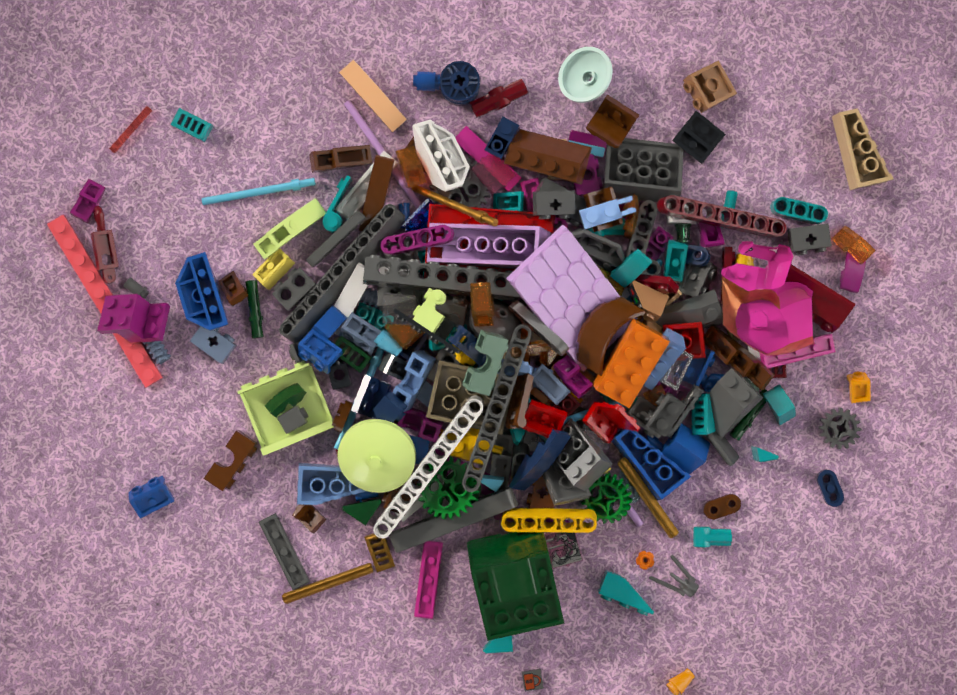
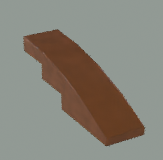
[359,155,395,231]
[705,325,775,390]

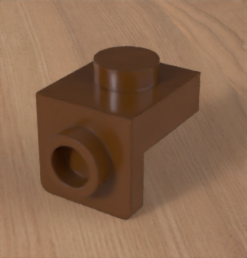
[292,504,327,534]

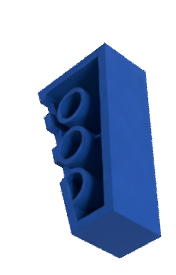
[612,429,691,500]

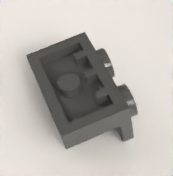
[679,257,717,297]
[644,391,687,437]

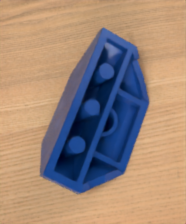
[175,252,229,331]

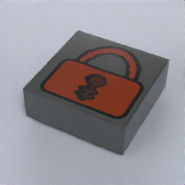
[522,668,544,692]

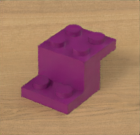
[97,294,170,343]

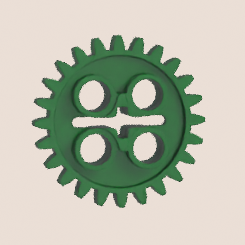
[417,457,479,520]

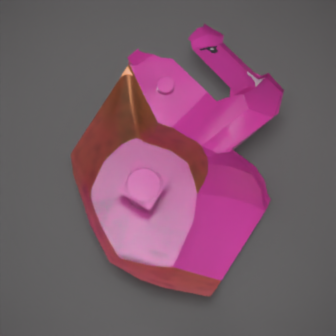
[721,241,814,356]

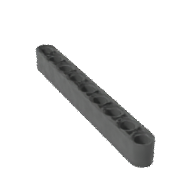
[279,204,405,343]
[462,324,532,492]

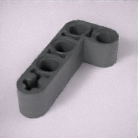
[625,200,661,276]

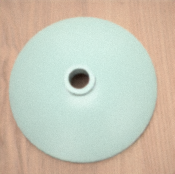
[558,47,613,103]

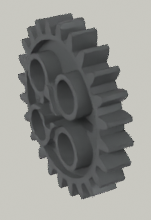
[429,158,492,208]

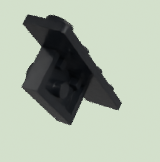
[392,303,462,355]

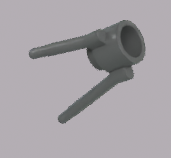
[649,555,699,597]

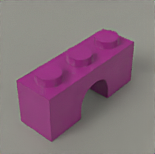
[394,407,444,443]

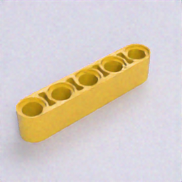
[501,508,597,533]

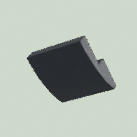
[672,111,726,164]

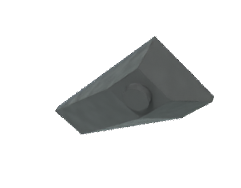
[642,290,723,331]

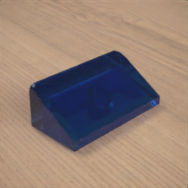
[402,198,434,232]

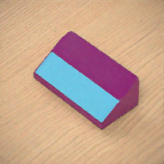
[568,130,607,158]

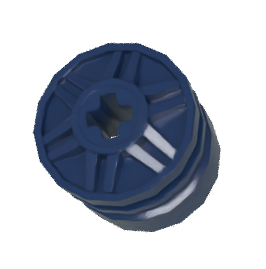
[440,61,480,106]

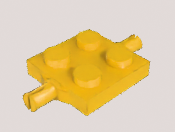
[439,428,503,466]

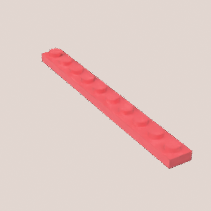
[47,214,163,388]

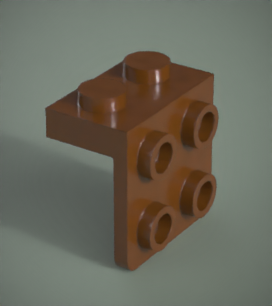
[586,94,639,149]

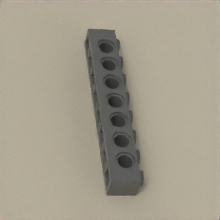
[363,255,520,301]

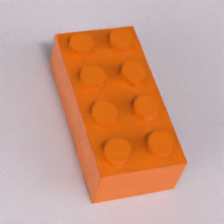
[593,318,670,408]

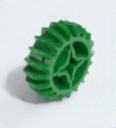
[581,472,633,524]

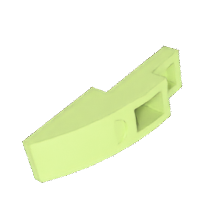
[253,198,326,259]

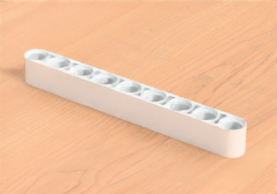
[374,395,484,538]

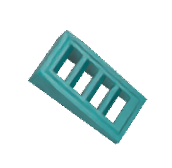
[170,108,213,143]
[692,394,716,435]

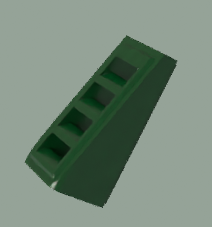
[334,335,372,373]

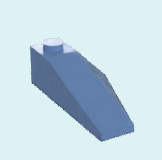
[297,463,365,505]

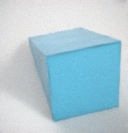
[481,475,504,492]

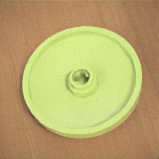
[338,419,416,493]

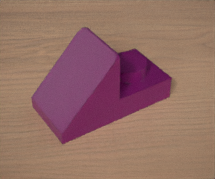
[697,216,725,247]

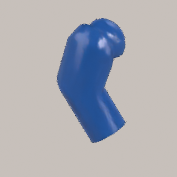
[702,373,725,392]

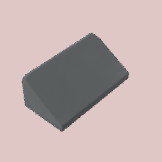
[706,431,739,466]

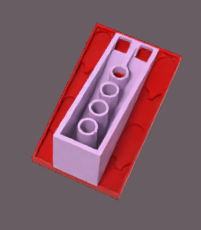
[424,204,555,288]

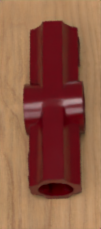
[470,78,528,118]

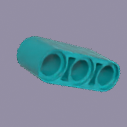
[770,197,828,224]

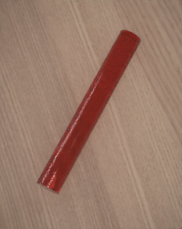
[109,106,153,153]

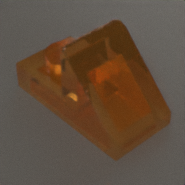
[526,340,557,366]

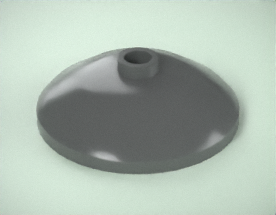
[468,298,522,347]

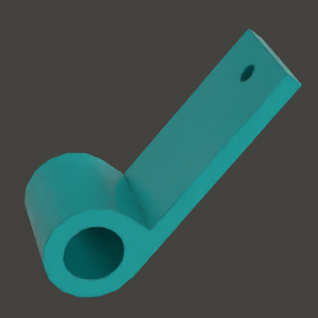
[323,175,352,233]

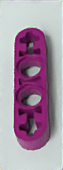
[381,225,454,255]

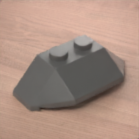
[571,228,625,273]

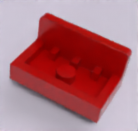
[523,399,567,438]

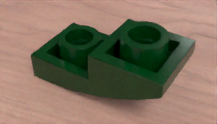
[265,383,307,418]

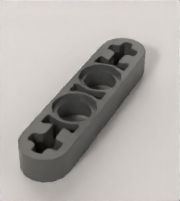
[306,211,366,268]
[508,300,569,356]

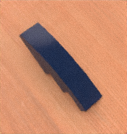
[509,429,571,491]

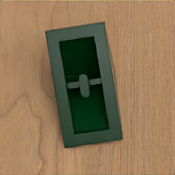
[342,498,382,526]

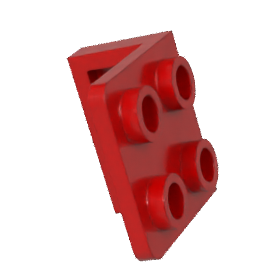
[582,402,640,444]

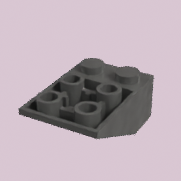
[555,419,613,491]

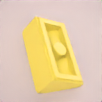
[252,249,295,290]

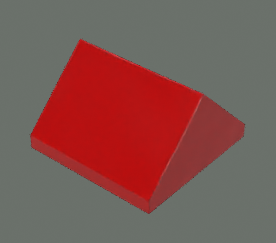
[663,322,706,360]

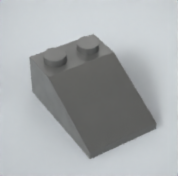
[700,368,763,438]

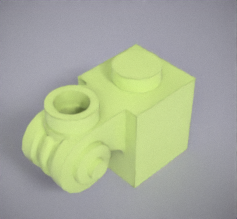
[413,288,446,333]

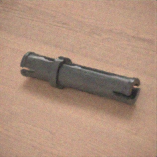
[666,384,704,438]

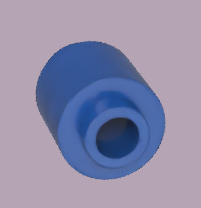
[413,71,440,92]

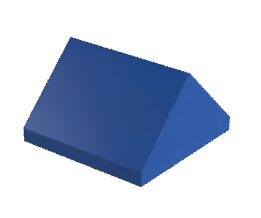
[660,423,711,475]

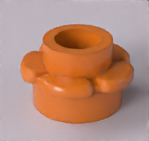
[636,551,655,570]

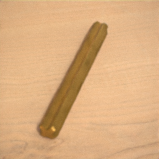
[617,457,679,538]
[282,563,373,604]

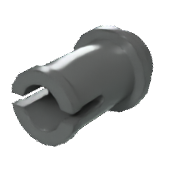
[124,277,149,299]

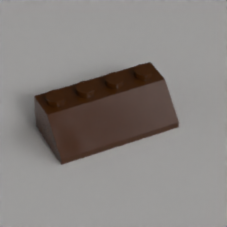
[504,129,592,185]

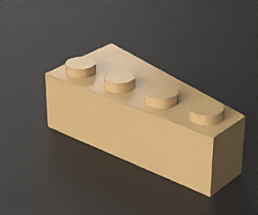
[832,108,894,190]

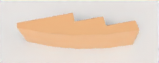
[339,60,407,132]

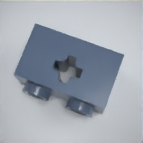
[190,326,237,364]

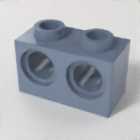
[339,312,381,355]

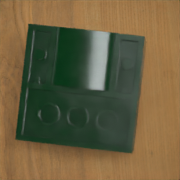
[467,532,565,641]

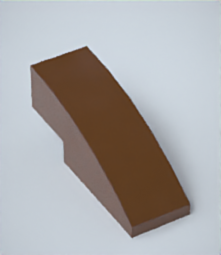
[309,145,372,173]

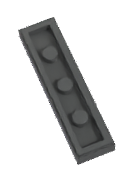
[259,513,310,590]

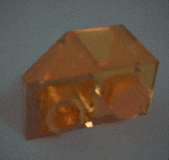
[395,146,427,188]
[470,282,495,327]

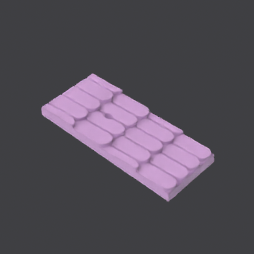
[506,225,637,372]

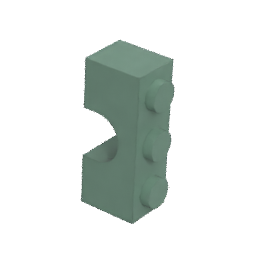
[462,330,508,396]

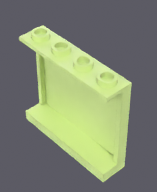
[237,361,334,456]

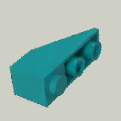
[598,570,654,616]

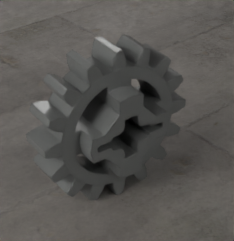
[818,408,862,449]

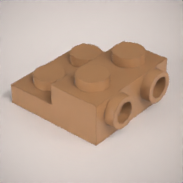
[683,60,737,113]

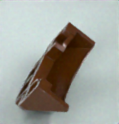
[576,297,646,376]

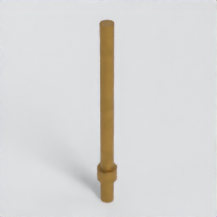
[411,184,498,227]

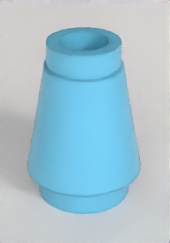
[374,329,403,357]

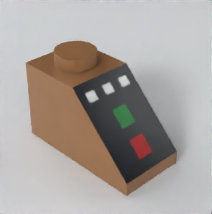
[628,280,669,322]

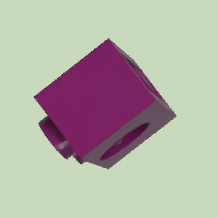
[574,154,602,197]

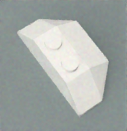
[412,120,470,192]

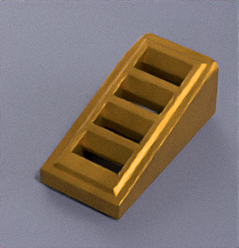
[364,530,395,573]

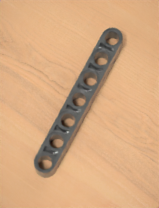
[389,487,519,553]

